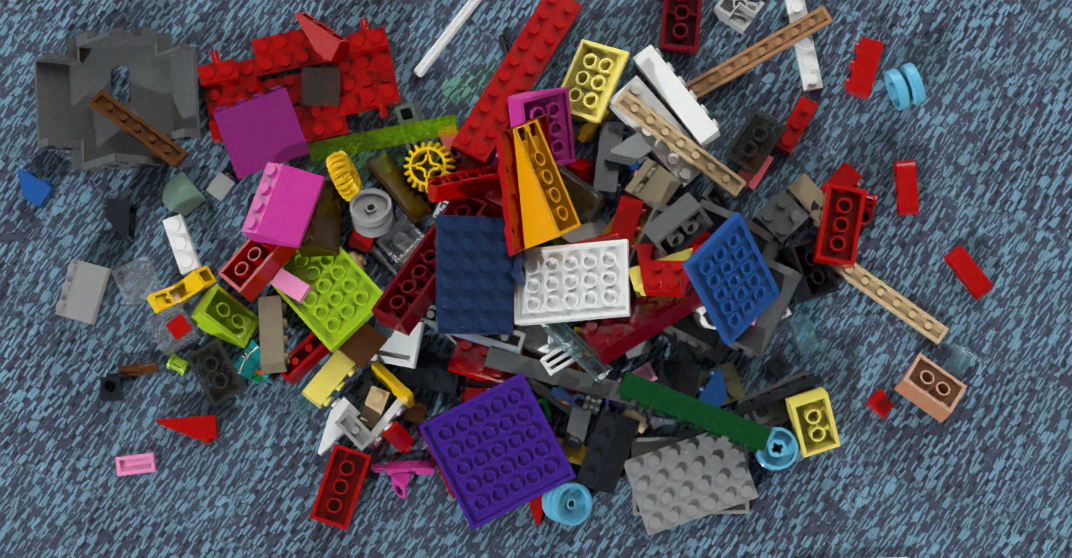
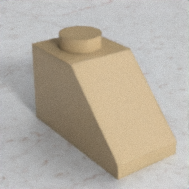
[360,386,391,428]

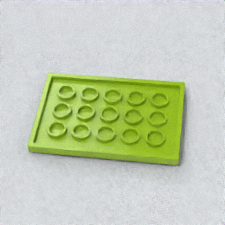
[269,246,383,353]

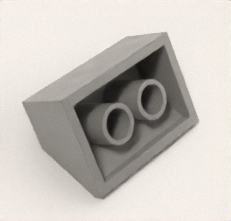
[55,259,111,325]

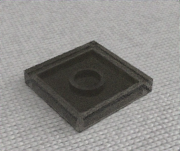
[301,67,340,106]

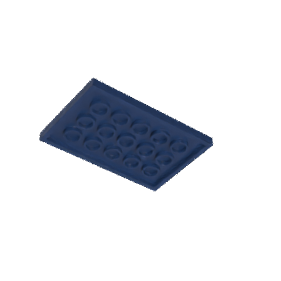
[435,215,513,335]

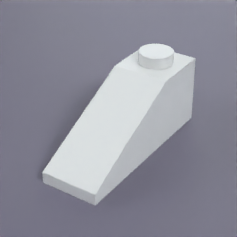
[318,397,362,456]

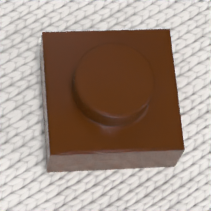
[403,402,428,425]

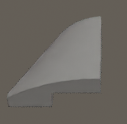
[712,0,765,35]

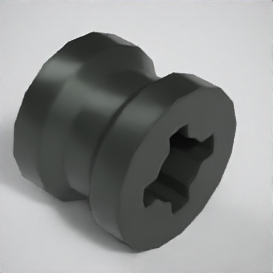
[582,392,602,415]

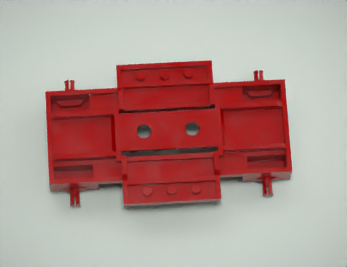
[197,18,401,144]

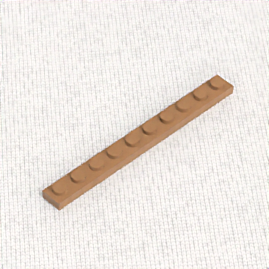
[658,5,833,115]

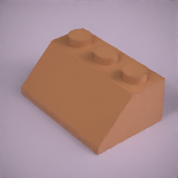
[894,353,967,423]

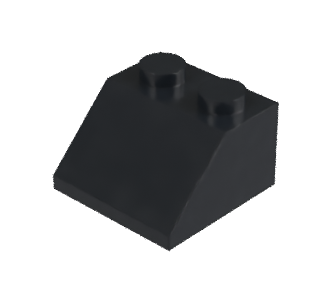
[103,199,137,243]

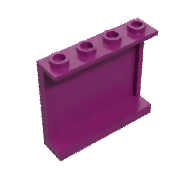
[212,85,310,179]

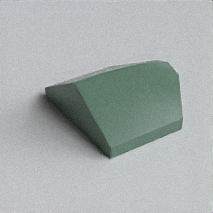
[162,171,206,216]

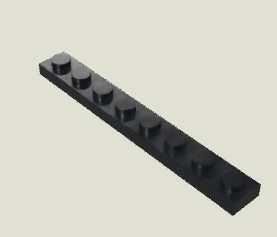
[676,373,823,442]

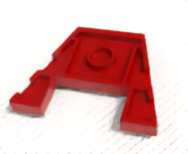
[636,243,703,297]

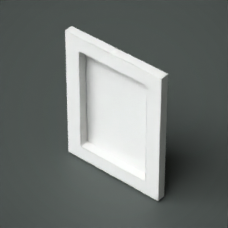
[371,319,425,369]

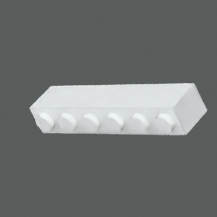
[633,44,721,148]

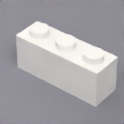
[162,214,201,277]

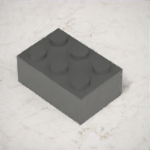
[642,192,714,257]

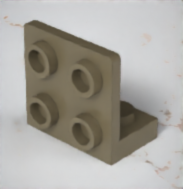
[625,158,682,208]

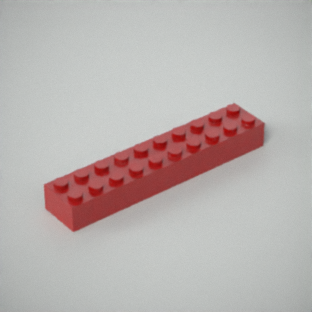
[452,0,583,166]

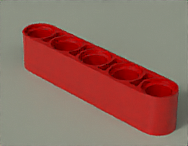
[428,163,501,202]

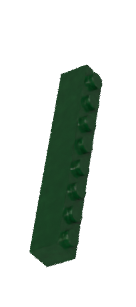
[616,371,772,453]

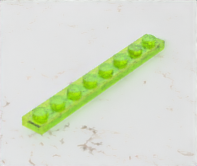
[308,114,459,162]

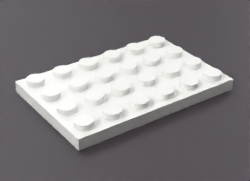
[514,239,631,326]

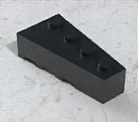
[591,120,627,207]

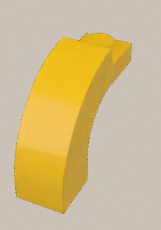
[146,265,217,314]

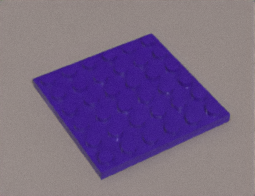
[419,372,576,530]

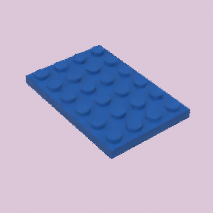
[682,212,781,346]

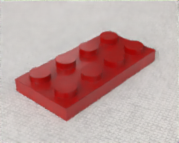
[448,338,533,385]

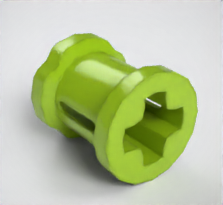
[166,353,191,377]

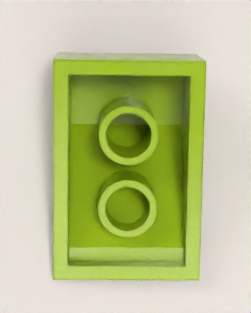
[189,284,259,348]

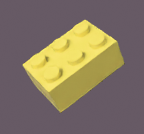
[785,386,841,458]

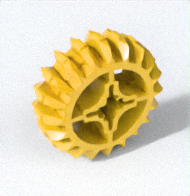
[403,141,455,193]
[326,150,364,202]

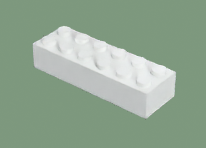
[608,75,701,188]

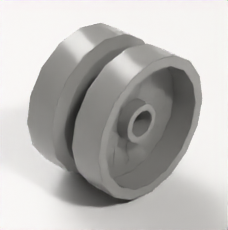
[350,188,395,238]

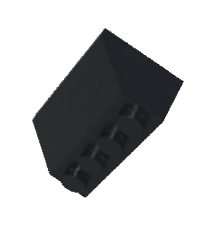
[576,408,640,495]

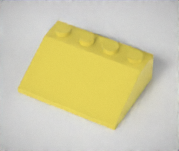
[561,39,630,123]

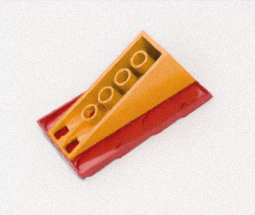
[495,113,581,256]

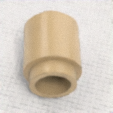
[622,408,648,435]

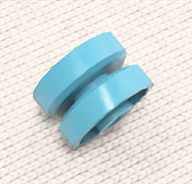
[884,62,926,111]
[753,427,798,470]
[542,481,592,526]

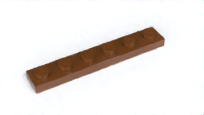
[89,89,189,169]

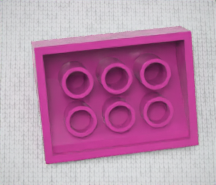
[508,87,576,167]
[241,162,326,248]

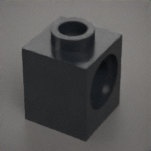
[100,373,123,401]

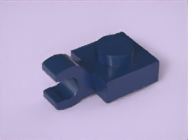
[511,251,527,286]
[550,385,585,409]

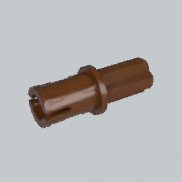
[119,361,159,377]

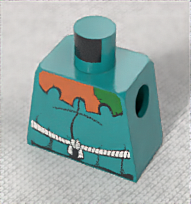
[230,340,279,385]

